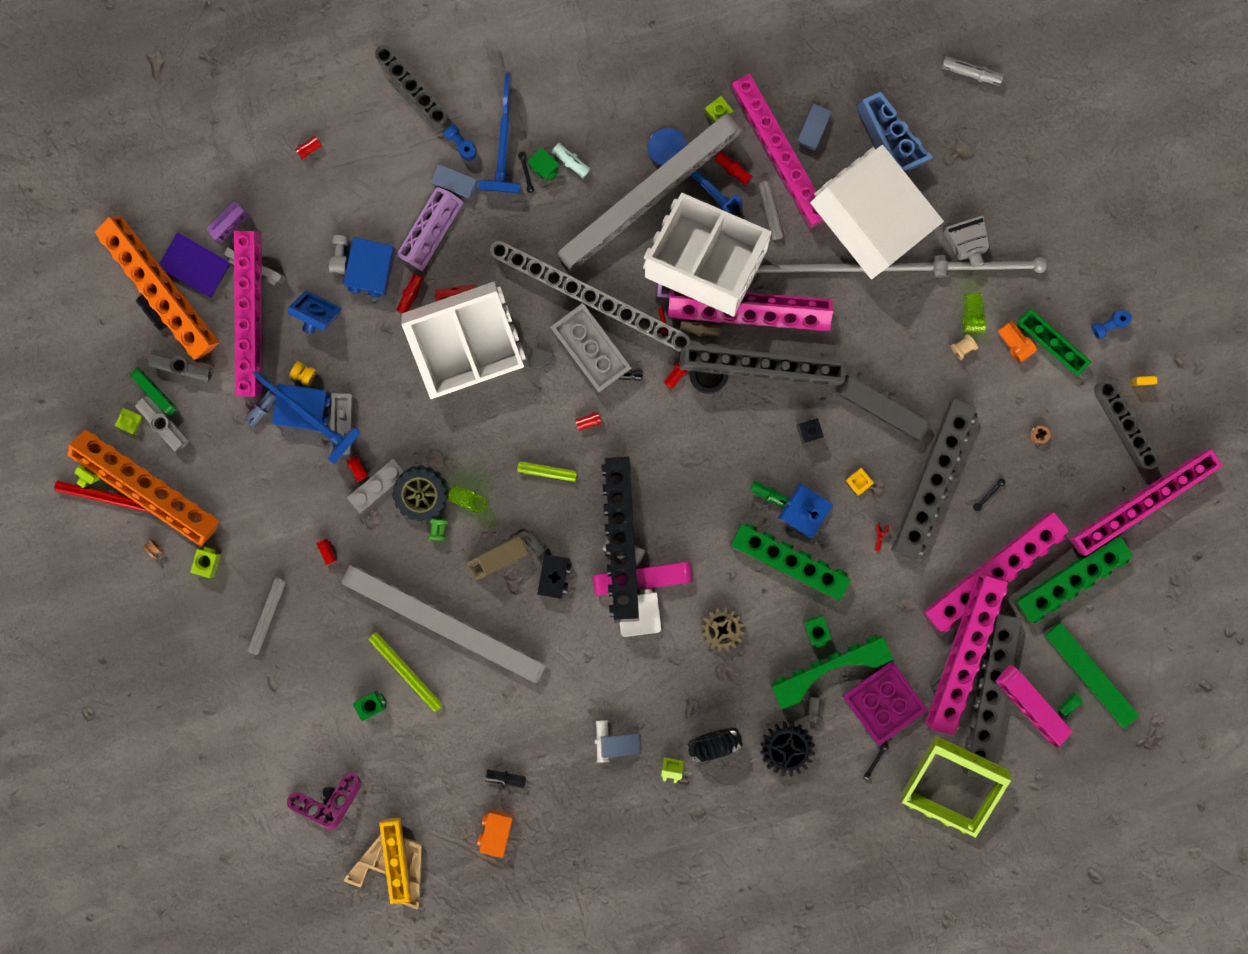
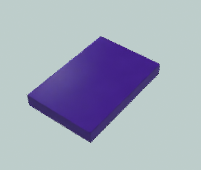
[159,232,231,298]

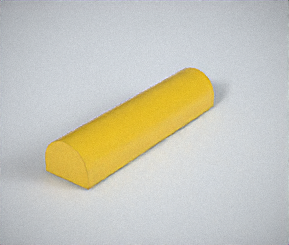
[379,818,412,904]

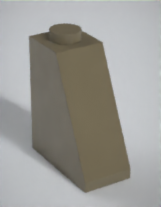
[466,536,528,581]

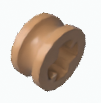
[1030,425,1050,444]
[143,539,163,559]

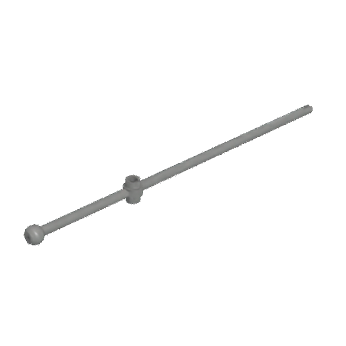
[756,255,1047,278]

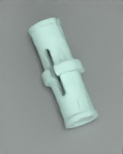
[551,142,591,179]

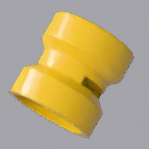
[289,361,317,388]

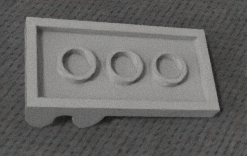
[550,303,632,393]

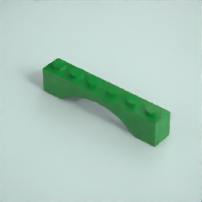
[770,634,894,710]

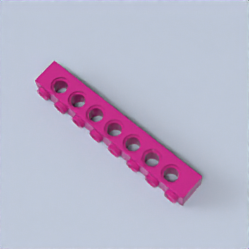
[730,73,824,229]
[234,231,262,397]
[668,289,833,331]
[1068,449,1223,556]
[923,512,1069,632]
[925,571,1008,736]

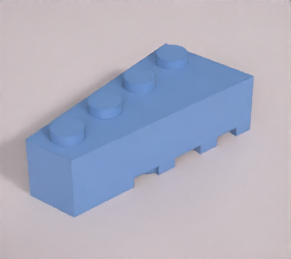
[856,92,933,173]

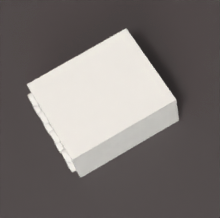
[810,144,944,280]
[643,192,772,317]
[401,281,526,399]

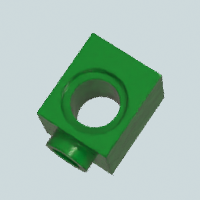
[527,147,560,182]
[802,615,832,648]
[352,690,387,721]

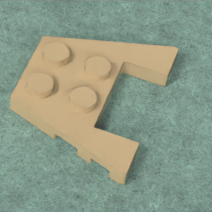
[344,834,423,910]

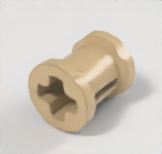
[950,334,978,360]

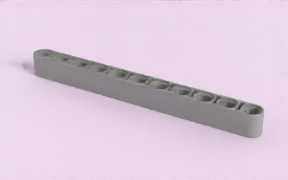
[557,113,742,271]
[490,241,690,352]
[341,564,547,683]

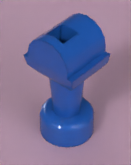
[443,124,477,161]
[1091,310,1132,339]

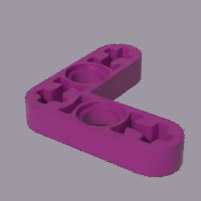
[287,773,362,830]

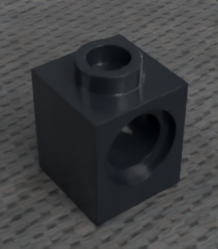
[796,418,824,444]

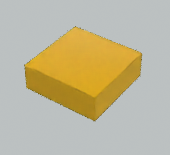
[1130,376,1158,386]
[845,468,874,496]

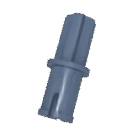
[244,390,276,427]

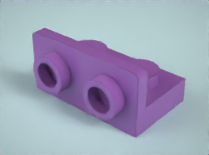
[207,201,250,243]

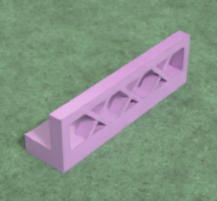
[396,187,464,271]

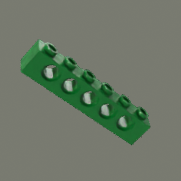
[730,522,851,601]
[1013,535,1133,623]

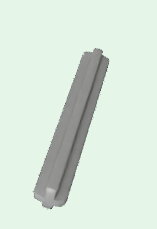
[248,577,286,655]

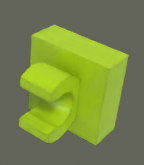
[115,408,144,435]
[74,465,101,488]
[661,757,684,783]

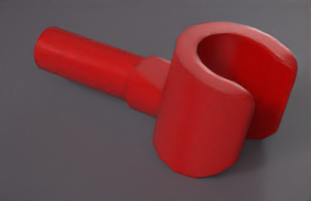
[658,308,671,336]
[875,523,889,552]

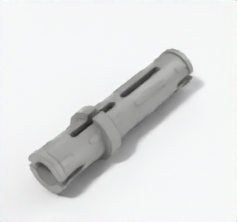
[941,56,1004,86]

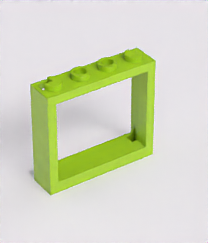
[902,735,1011,838]

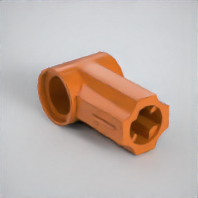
[997,321,1037,363]

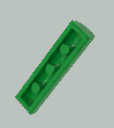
[1016,308,1092,377]

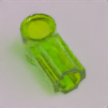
[962,293,986,334]
[447,484,490,513]

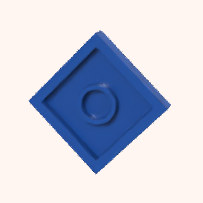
[287,290,342,334]
[778,483,833,539]

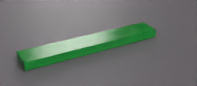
[1044,622,1139,729]

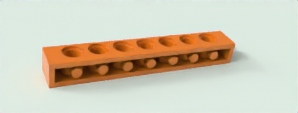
[94,215,220,360]
[67,429,219,547]

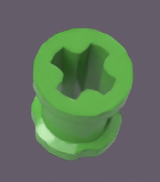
[428,519,448,541]

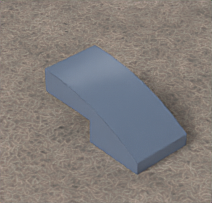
[796,103,832,151]
[430,164,478,200]
[601,733,640,758]

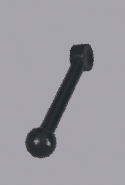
[518,152,534,193]
[973,478,1006,511]
[863,743,889,780]

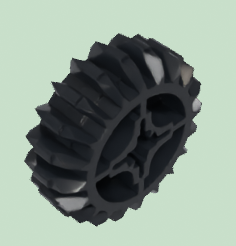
[760,721,815,777]
[688,727,743,762]

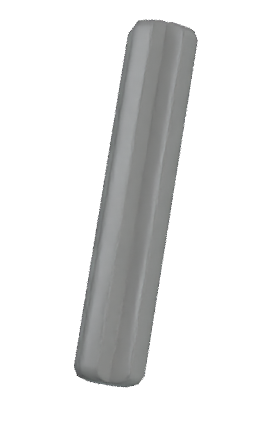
[759,181,783,240]

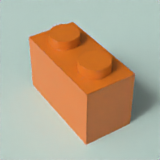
[477,809,514,858]

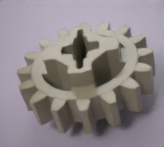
[700,607,745,652]

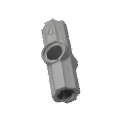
[135,395,189,452]

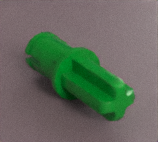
[750,481,790,509]

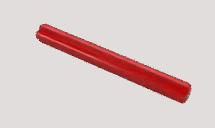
[54,481,151,513]

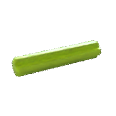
[517,461,577,482]

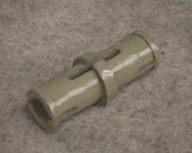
[680,319,722,339]

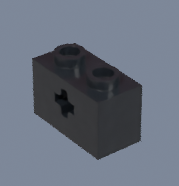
[537,554,572,599]

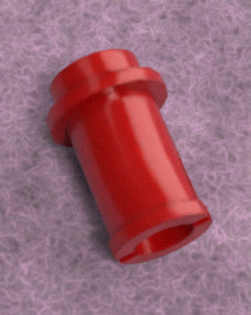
[295,136,322,159]
[575,411,602,431]
[346,455,368,482]
[316,538,337,565]

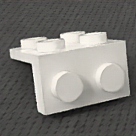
[617,589,661,637]

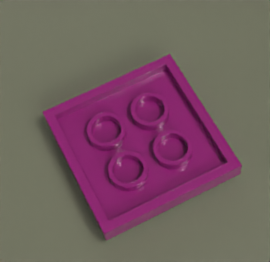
[842,660,928,746]

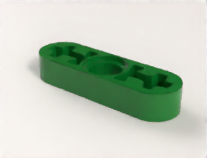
[129,367,178,417]

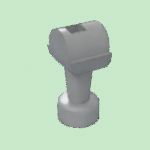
[329,235,349,274]

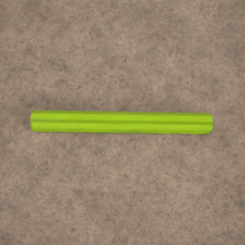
[369,632,443,712]

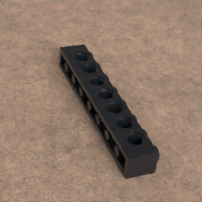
[601,456,639,623]

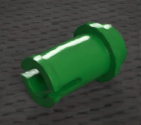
[1057,692,1083,718]

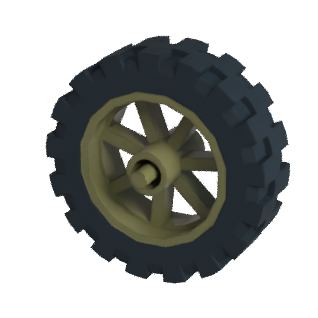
[392,465,448,521]

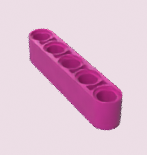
[592,561,693,596]
[996,665,1072,748]

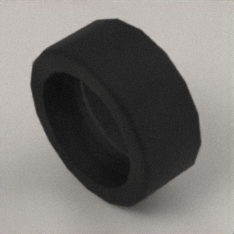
[690,371,728,394]

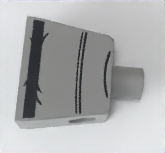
[943,215,989,268]

